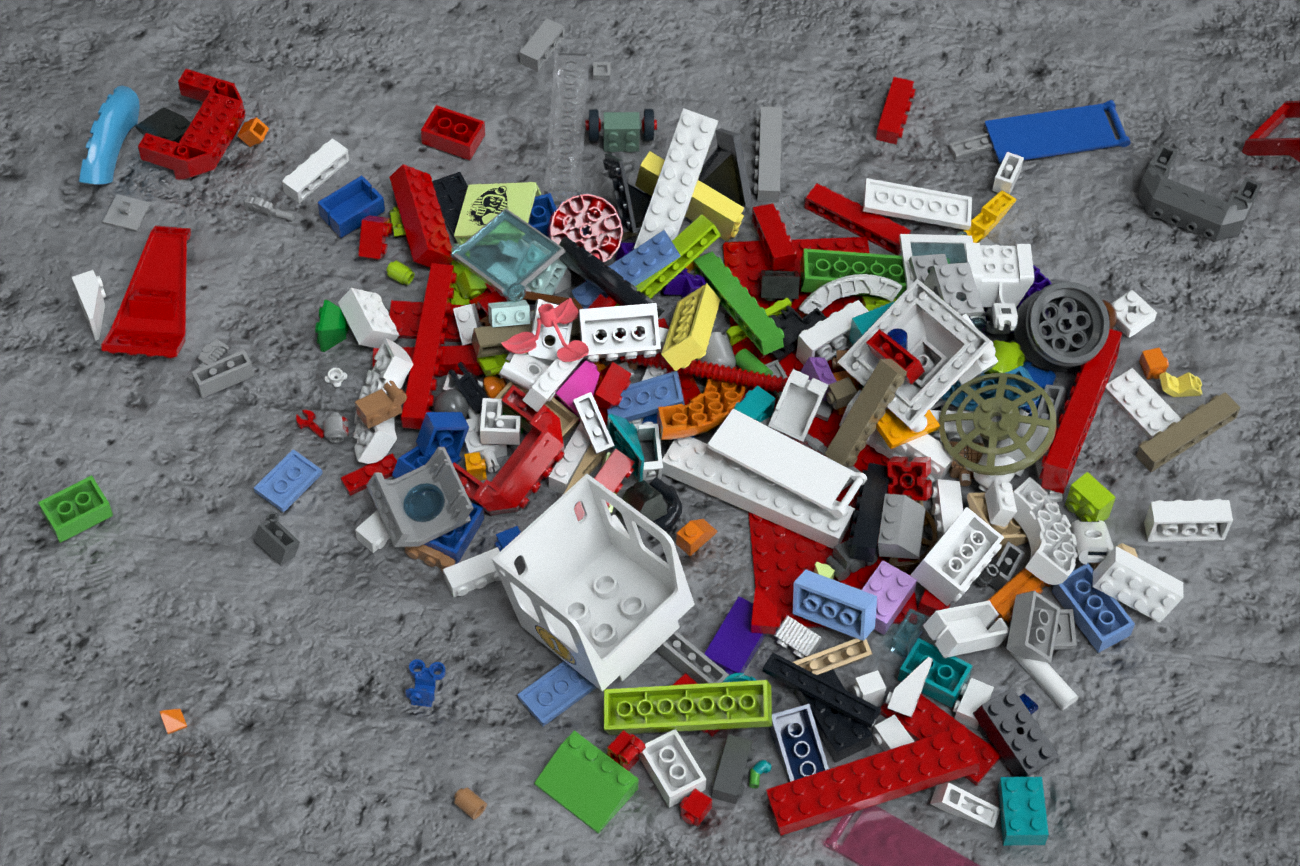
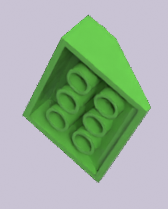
[534,730,639,834]

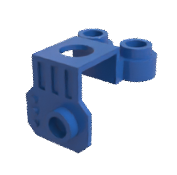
[406,659,446,707]

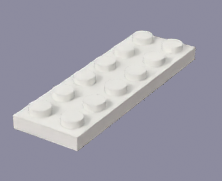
[863,178,972,230]

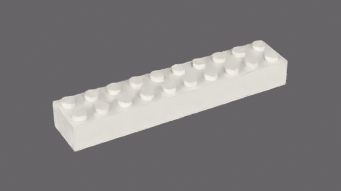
[662,437,855,549]

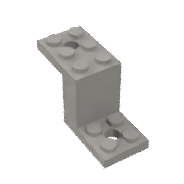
[908,254,984,316]

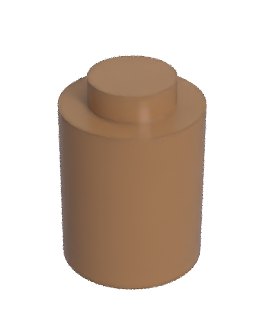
[454,787,487,820]

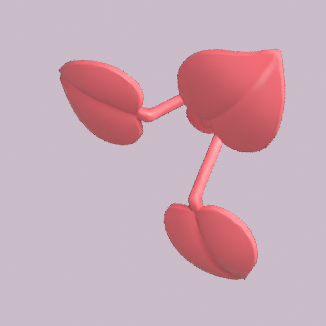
[501,298,589,362]

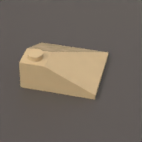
[967,491,1029,549]

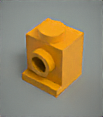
[464,452,487,481]

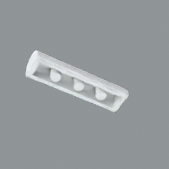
[1009,651,1078,711]

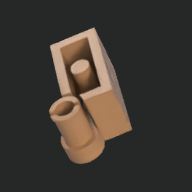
[355,380,407,429]

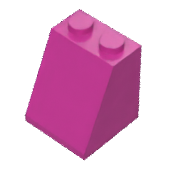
[553,360,600,422]

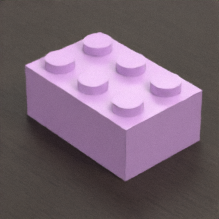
[862,560,917,635]

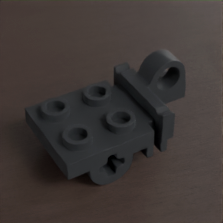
[769,306,827,362]

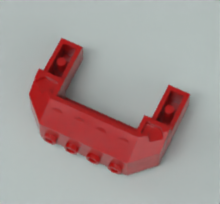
[138,69,246,180]
[453,385,565,516]

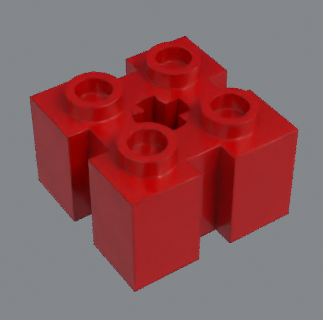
[887,456,932,501]

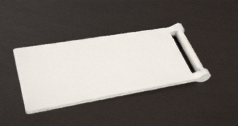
[707,409,867,519]

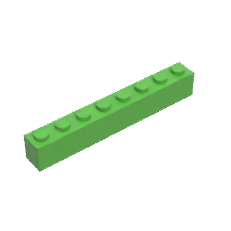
[693,252,784,355]

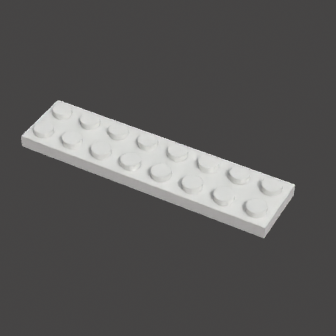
[634,108,719,249]

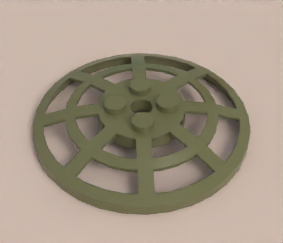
[939,373,1057,476]

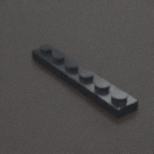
[762,652,882,728]

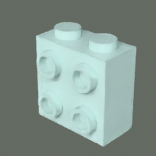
[516,245,568,295]

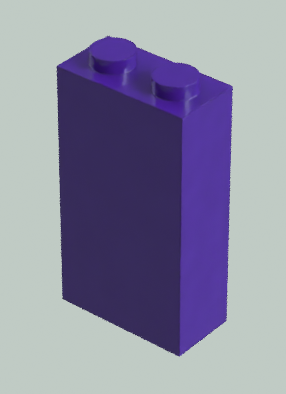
[704,596,766,675]

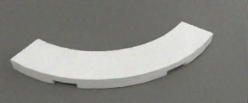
[799,274,902,315]

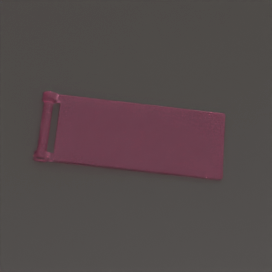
[824,805,980,866]

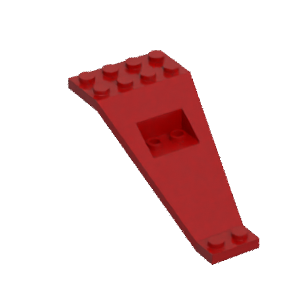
[101,226,191,358]

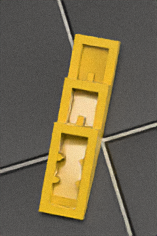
[959,190,1017,243]

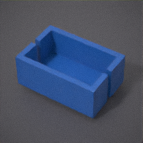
[318,176,385,238]

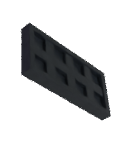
[432,172,468,240]

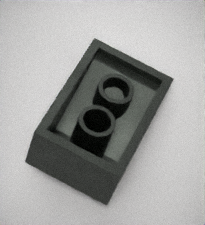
[135,107,191,143]

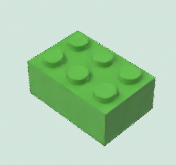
[38,475,113,543]

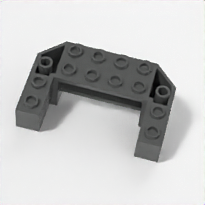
[1138,144,1262,241]

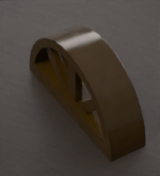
[889,510,938,575]

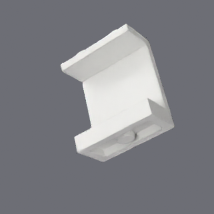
[637,422,663,481]

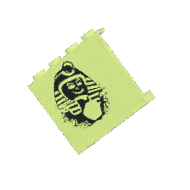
[454,182,541,247]

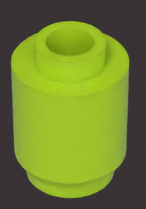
[386,260,415,285]

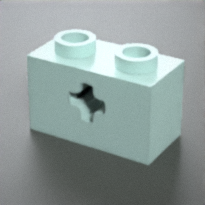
[488,300,530,327]

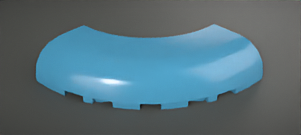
[79,85,140,184]

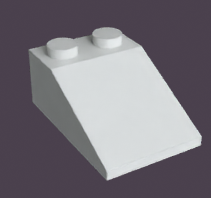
[72,270,106,341]

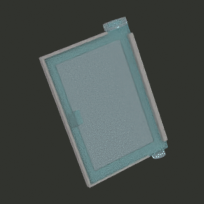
[450,208,565,302]

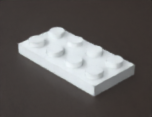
[1105,368,1181,439]

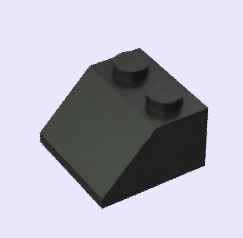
[761,270,800,302]
[616,480,667,529]

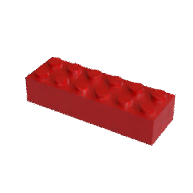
[389,164,454,268]

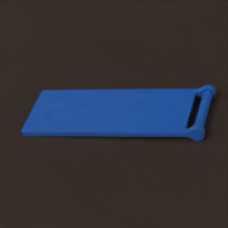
[984,100,1131,164]

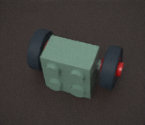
[586,109,657,152]

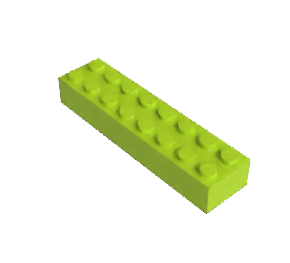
[604,680,772,735]

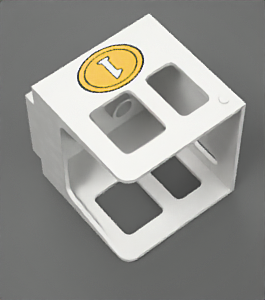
[492,474,695,691]

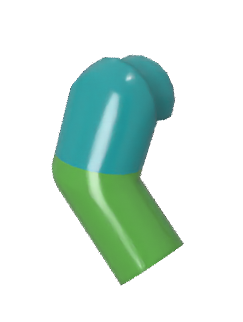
[749,760,772,789]

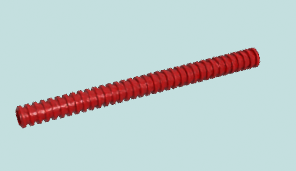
[620,352,788,393]

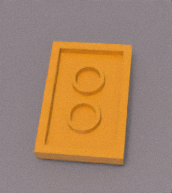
[876,409,940,449]

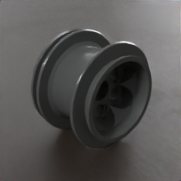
[1013,282,1110,372]

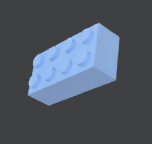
[793,570,877,641]

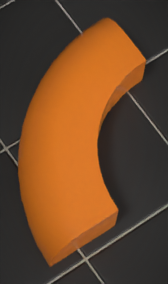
[657,378,745,440]

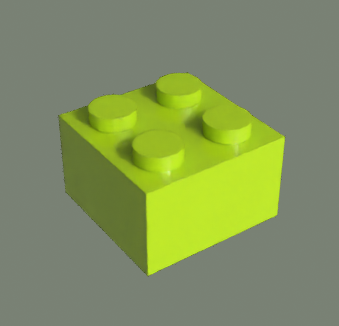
[1065,472,1116,522]

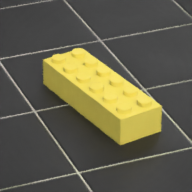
[662,283,720,371]

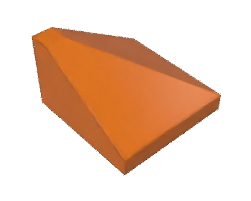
[159,709,187,734]

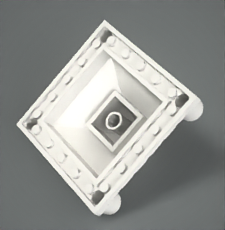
[838,279,996,432]

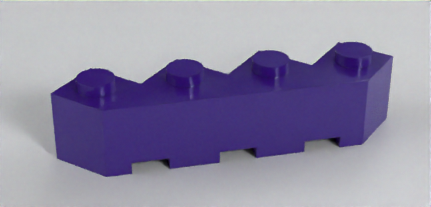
[616,242,706,298]

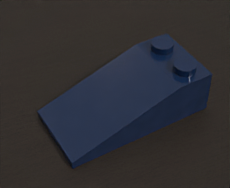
[769,704,829,782]

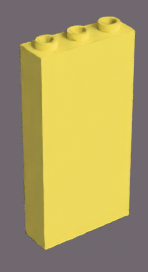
[635,151,744,242]

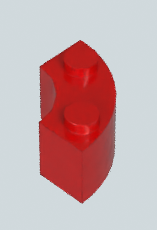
[469,291,508,321]

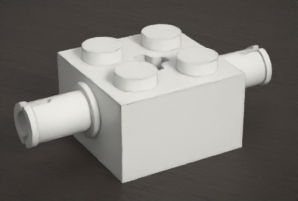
[463,404,507,472]

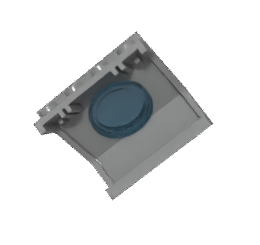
[367,447,473,547]

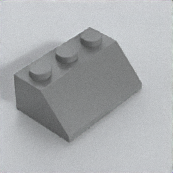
[878,494,926,559]
[1006,591,1060,663]

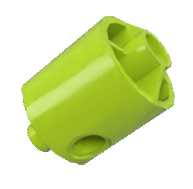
[983,340,1025,375]

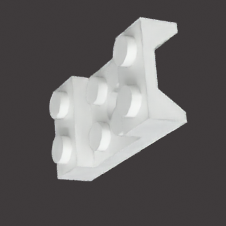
[527,299,573,366]

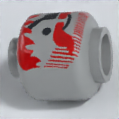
[323,413,349,443]

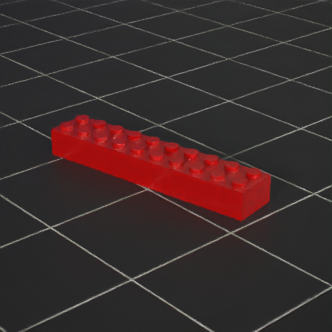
[1039,329,1122,494]
[766,726,979,836]

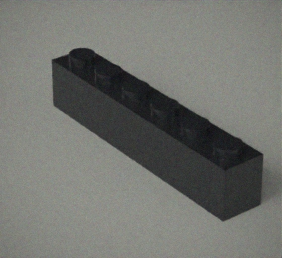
[847,463,890,562]

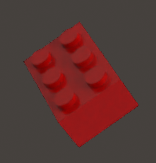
[421,105,485,160]

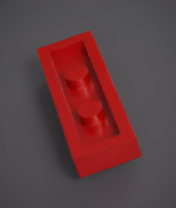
[341,453,397,496]

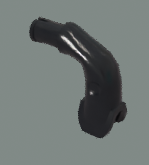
[650,477,682,535]

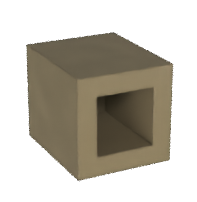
[826,377,858,410]

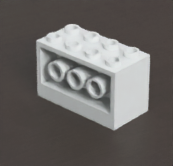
[579,303,661,362]
[910,507,1004,606]

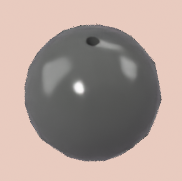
[433,389,469,419]

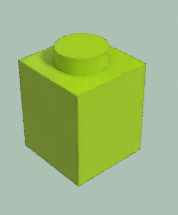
[457,270,487,299]

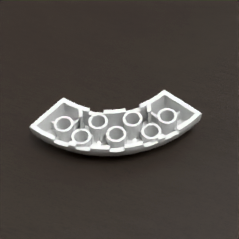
[353,338,413,464]
[1013,477,1078,585]

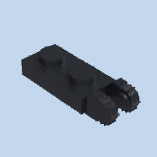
[449,362,490,414]

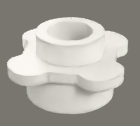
[325,368,347,388]

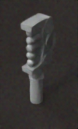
[244,196,294,221]
[187,339,230,383]

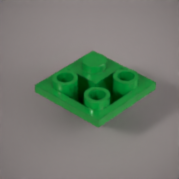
[315,300,349,352]

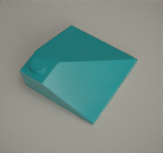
[607,414,644,482]

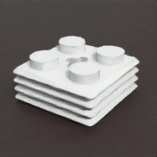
[1111,290,1157,338]

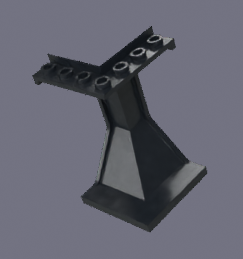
[601,128,753,233]

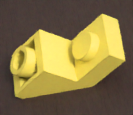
[1159,372,1202,397]

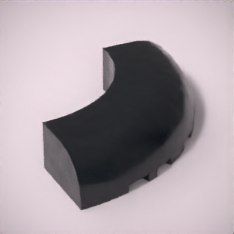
[559,236,665,318]

